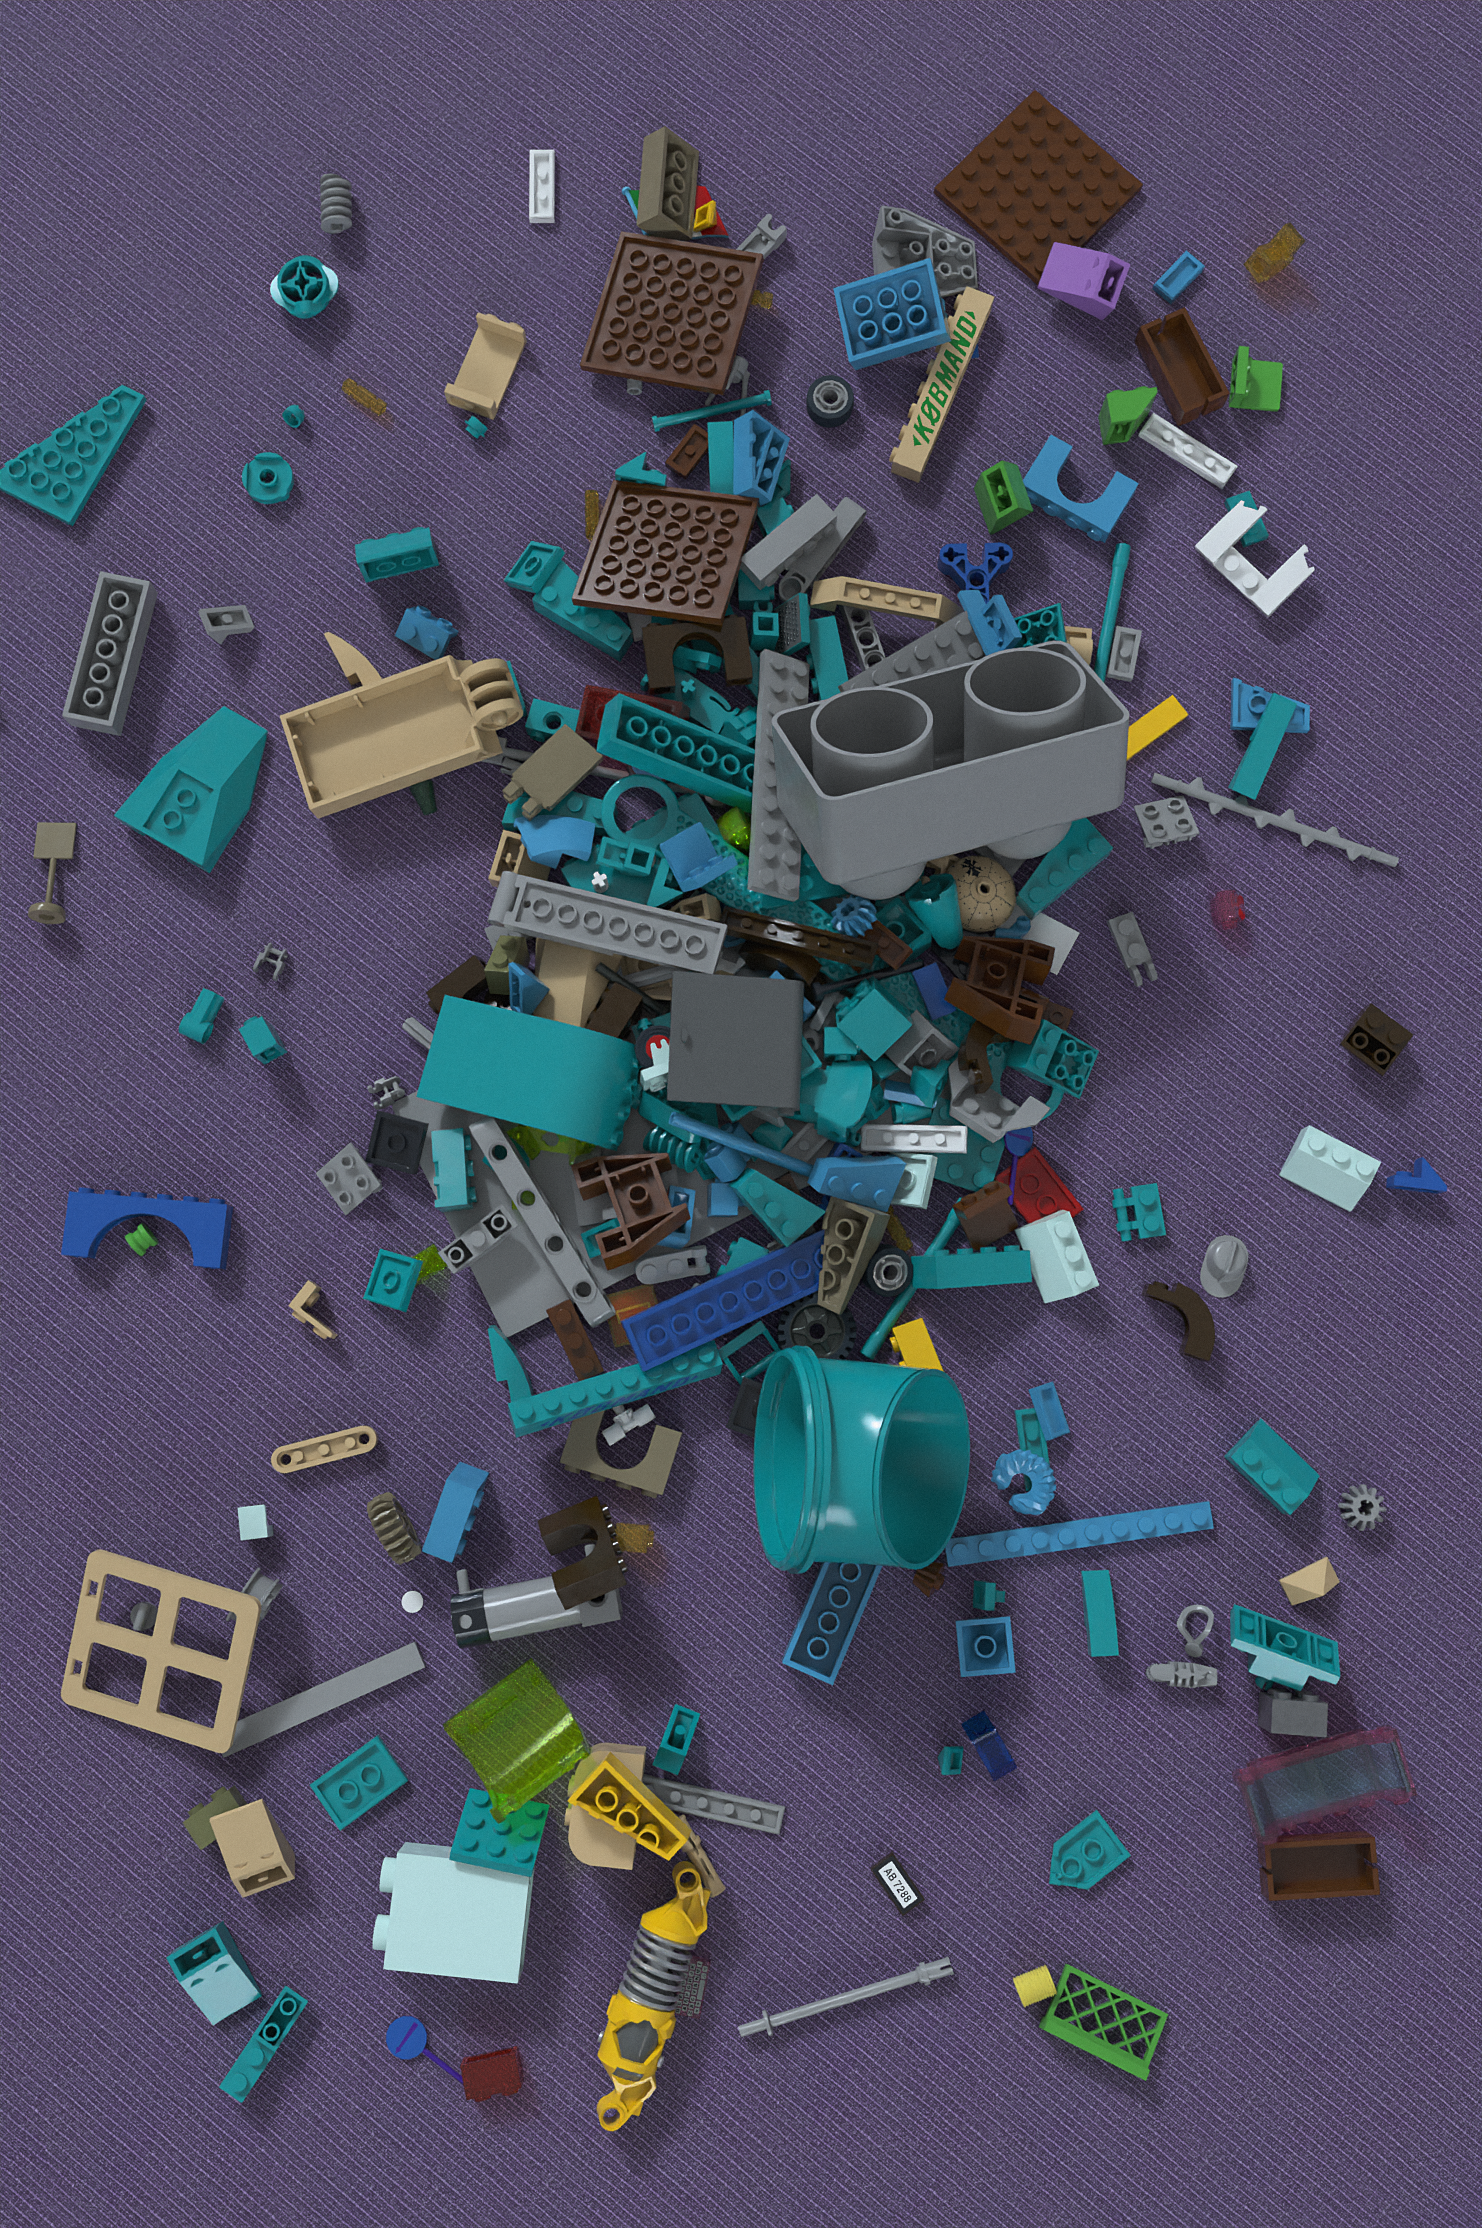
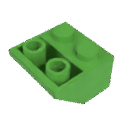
[1098,386,1158,445]
[974,460,1033,535]

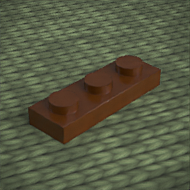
[546,1298,604,1381]

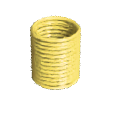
[1013,1965,1057,2008]

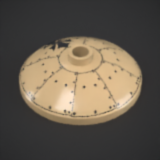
[946,856,1016,933]

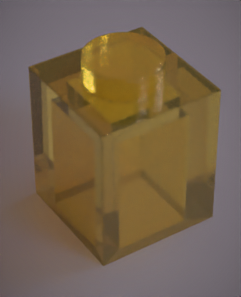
[615,1521,654,1553]

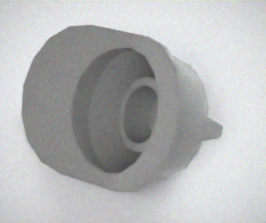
[1200,1235,1248,1298]

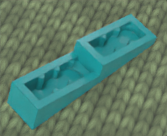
[1228,693,1297,800]

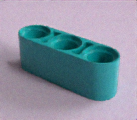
[638,1088,707,1143]

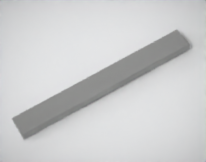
[222,1641,426,1758]

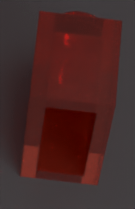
[460,2046,524,2102]

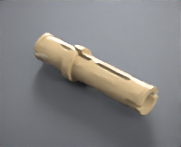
[678,1815,726,1898]

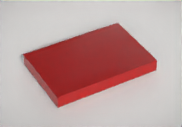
[994,1147,1084,1224]

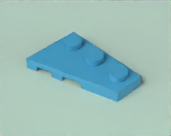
[1230,677,1310,733]

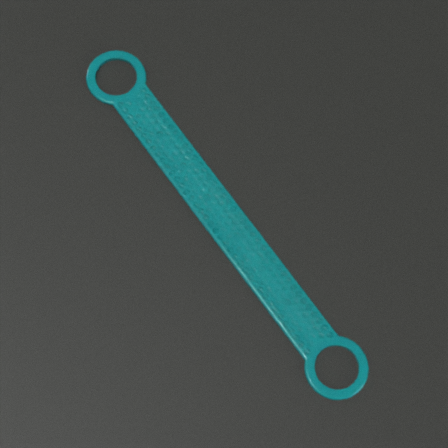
[601,774,1064,1120]

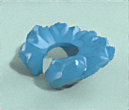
[991,1449,1056,1515]

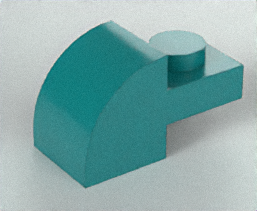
[595,836,656,877]

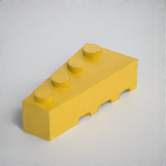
[889,1318,944,1372]
[567,1752,692,1861]

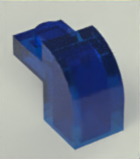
[961,1710,1017,1781]

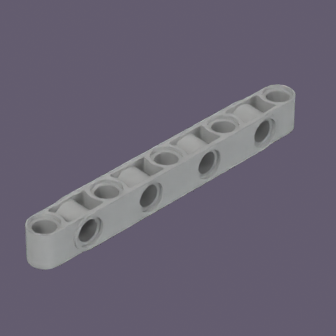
[469,1116,616,1328]

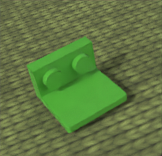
[1229,346,1283,412]

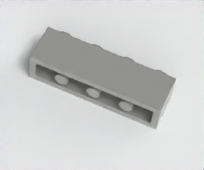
[740,494,837,590]

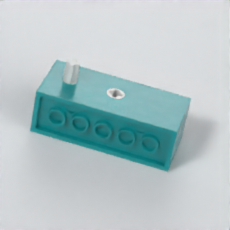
[561,792,727,905]

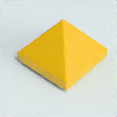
[693,200,717,233]

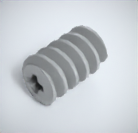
[320,173,352,234]

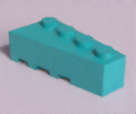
[502,791,618,836]
[1016,818,1113,921]

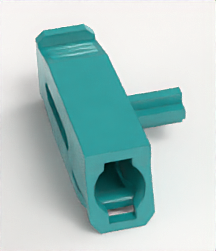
[640,666,741,735]

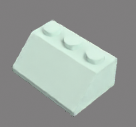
[1279,1125,1381,1212]
[1015,1210,1099,1303]

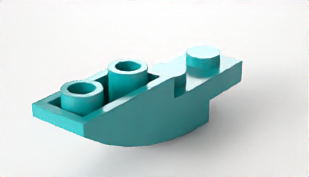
[219,1985,308,2103]

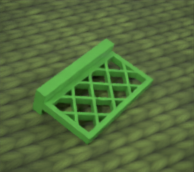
[1038,1964,1168,2081]

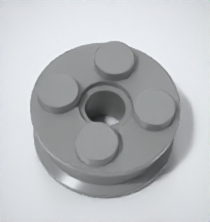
[226,1567,283,1625]

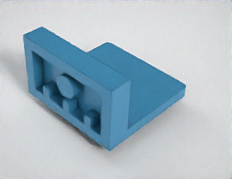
[660,822,738,892]

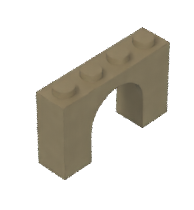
[560,1410,682,1498]

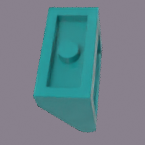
[718,1320,781,1386]

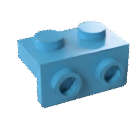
[395,605,459,660]

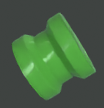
[125,1223,159,1256]

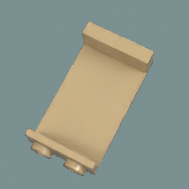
[444,312,527,420]

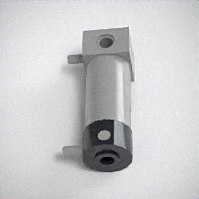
[451,1544,623,1649]

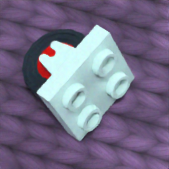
[635,1025,670,1092]

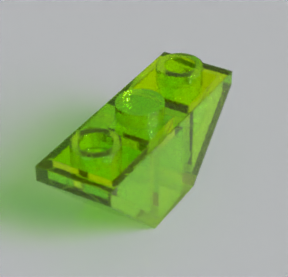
[716,806,751,855]

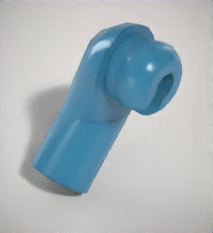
[995,916,1031,939]

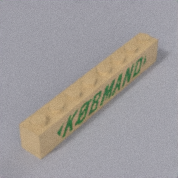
[889,286,994,483]

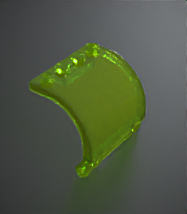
[443,1658,591,1824]

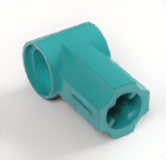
[178,988,225,1044]

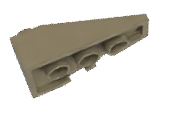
[818,1196,890,1315]

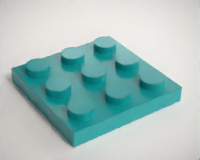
[918,1097,1005,1192]
[449,1788,550,1877]

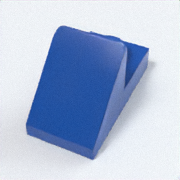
[1386,1157,1447,1194]

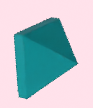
[938,1746,964,1775]

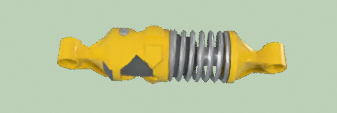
[596,1861,711,2131]

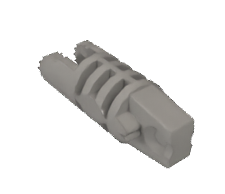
[1145,1661,1217,1688]

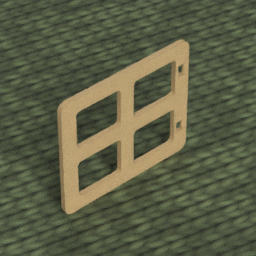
[61,1549,261,1753]

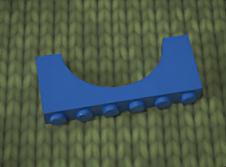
[61,1188,233,1270]

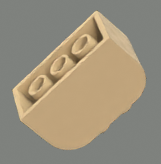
[565,1743,647,1870]

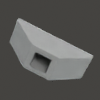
[438,1204,519,1274]

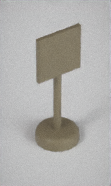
[28,822,77,924]

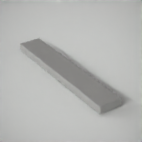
[643,1774,785,1835]

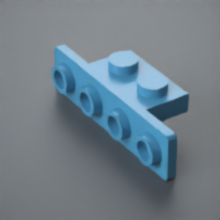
[957,590,1022,656]

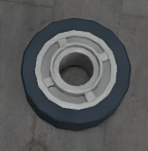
[806,375,854,428]
[861,1244,913,1297]

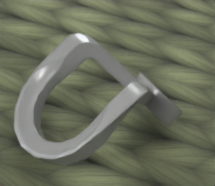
[1177,1605,1214,1657]

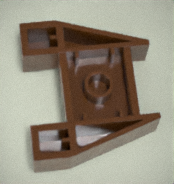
[944,936,1055,1045]
[571,1153,691,1271]

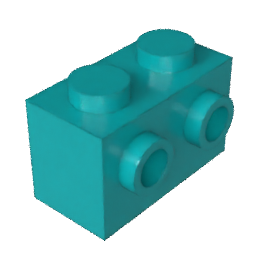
[823,1027,861,1062]

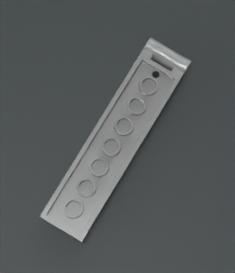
[487,871,728,974]

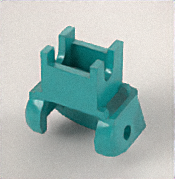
[783,1061,872,1143]

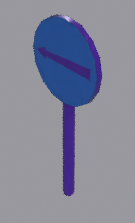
[1004,1127,1033,1205]
[386,2015,466,2084]

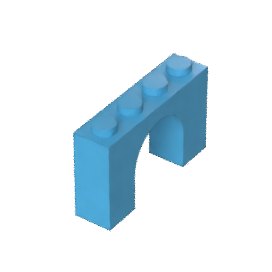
[1023,435,1139,543]

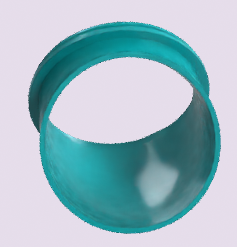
[753,1345,970,1574]

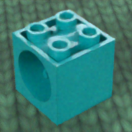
[836,976,913,1062]

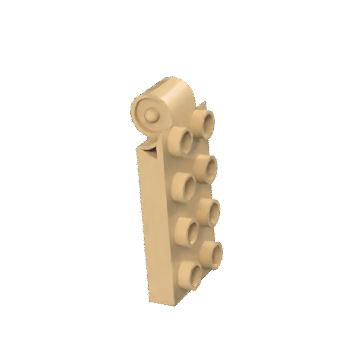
[280,655,523,819]

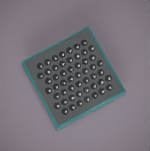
[772,593,812,656]

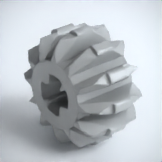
[1338,1484,1387,1531]

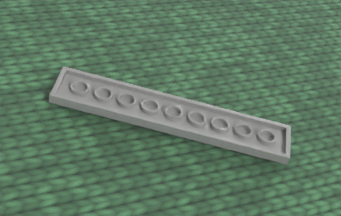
[748,649,810,902]

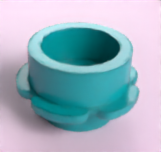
[465,415,488,439]

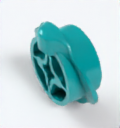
[270,255,339,319]

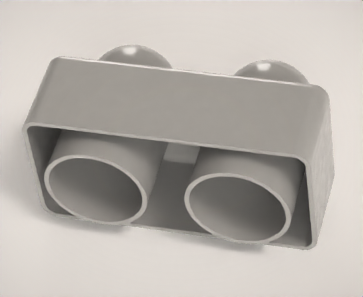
[772,641,1129,900]

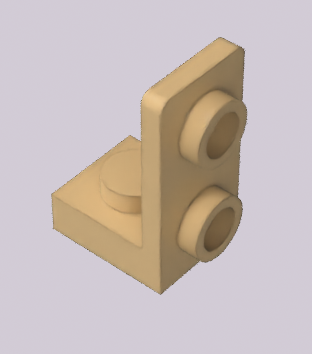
[288,1280,338,1339]

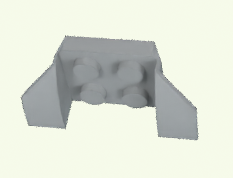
[948,1057,1050,1143]

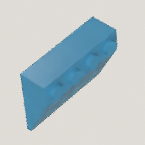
[833,258,951,370]

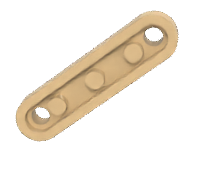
[271,1426,378,1473]

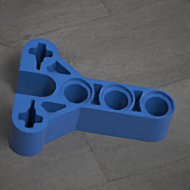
[937,543,1013,604]

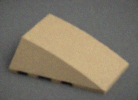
[533,937,622,1028]

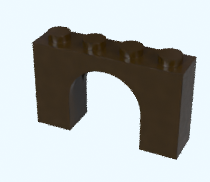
[641,614,753,696]
[426,954,488,1014]
[537,1495,628,1610]

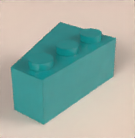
[728,1167,826,1248]

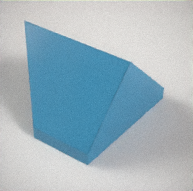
[508,962,550,1015]

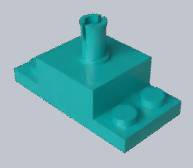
[1230,1604,1340,1691]

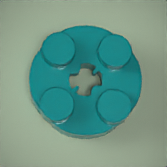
[242,452,294,504]

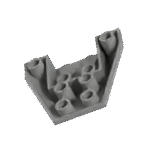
[872,206,978,297]

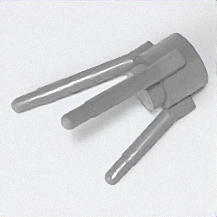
[705,355,750,416]

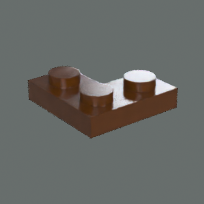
[847,920,913,974]

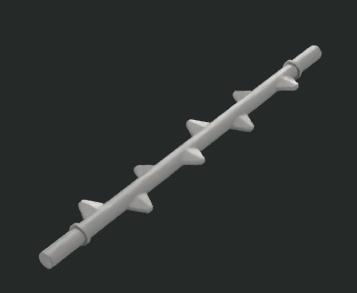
[1151,773,1399,867]

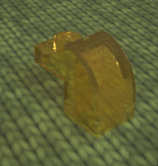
[1243,222,1306,283]

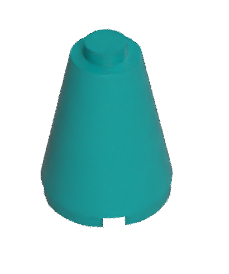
[905,873,963,949]

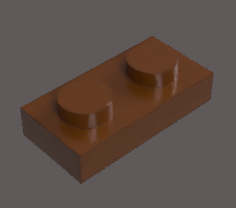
[665,423,709,480]

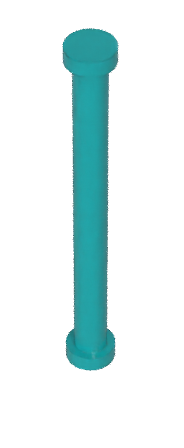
[652,390,772,432]

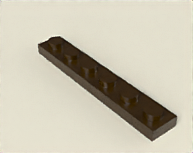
[719,906,878,970]

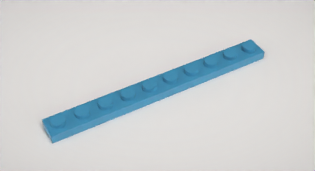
[945,1501,1214,1567]

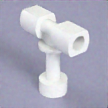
[602,1404,656,1446]

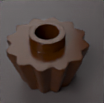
[912,1561,946,1597]

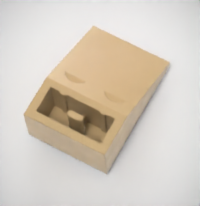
[210,1799,295,1898]

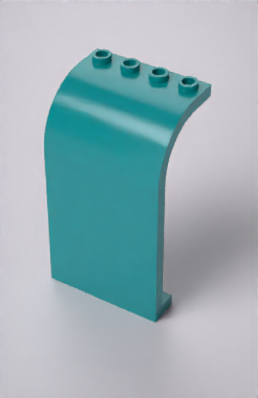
[416,995,642,1151]

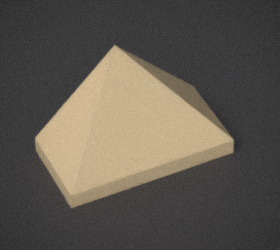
[1278,1557,1340,1605]

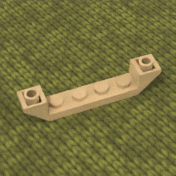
[810,576,963,629]

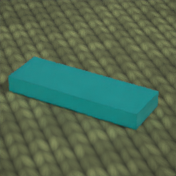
[1014,1408,1050,1491]

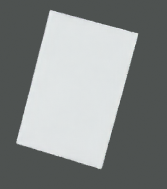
[993,903,1079,975]

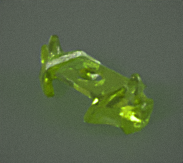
[507,1124,597,1166]

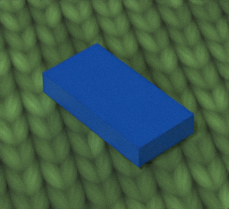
[911,962,957,1021]

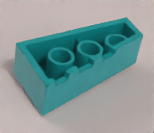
[532,560,634,662]
[911,1245,1032,1289]

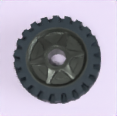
[777,1292,856,1360]

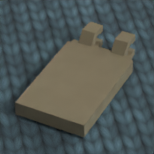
[503,724,603,821]

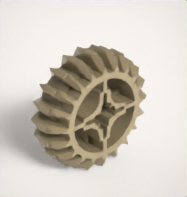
[367,1492,421,1565]

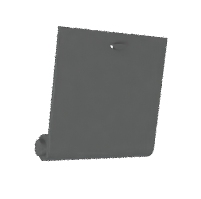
[667,971,804,1116]

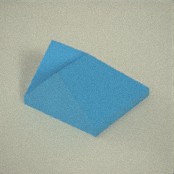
[955,1616,1016,1677]

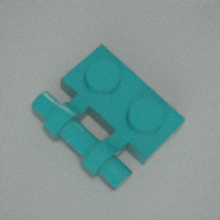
[1112,1183,1166,1242]

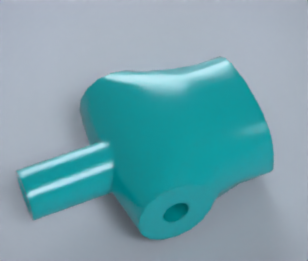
[750,1122,794,1162]

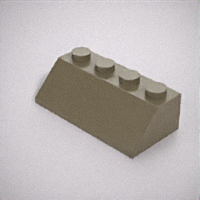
[636,126,699,241]

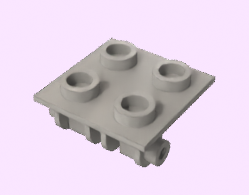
[1134,795,1199,849]
[316,1142,383,1215]

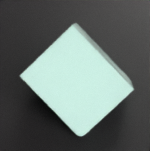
[238,1504,273,1540]

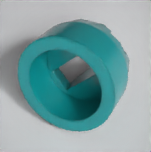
[282,404,305,428]

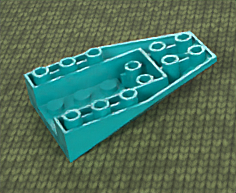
[114,706,268,874]

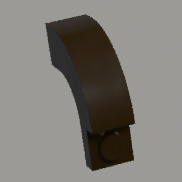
[738,940,827,1004]
[958,1020,1013,1094]
[1142,1281,1215,1362]

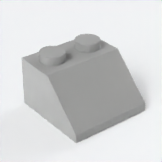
[884,1010,959,1077]

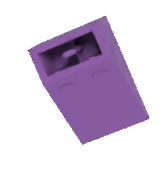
[1037,242,1130,320]

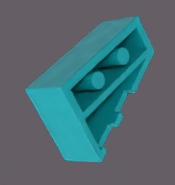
[431,1128,477,1213]

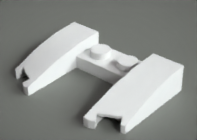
[1195,500,1315,618]

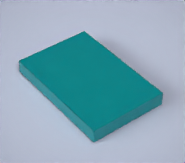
[310,1734,409,1831]

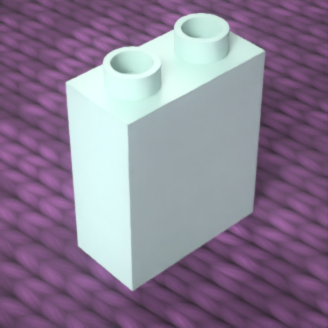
[373,1842,535,1983]

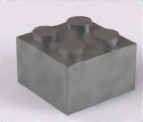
[1258,1688,1328,1737]

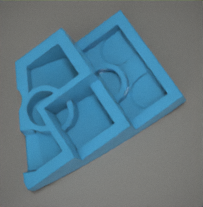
[513,815,595,869]

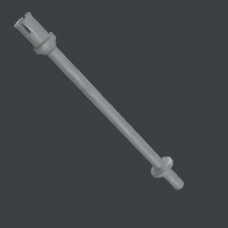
[738,1956,954,2037]

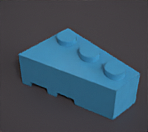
[807,1154,906,1212]

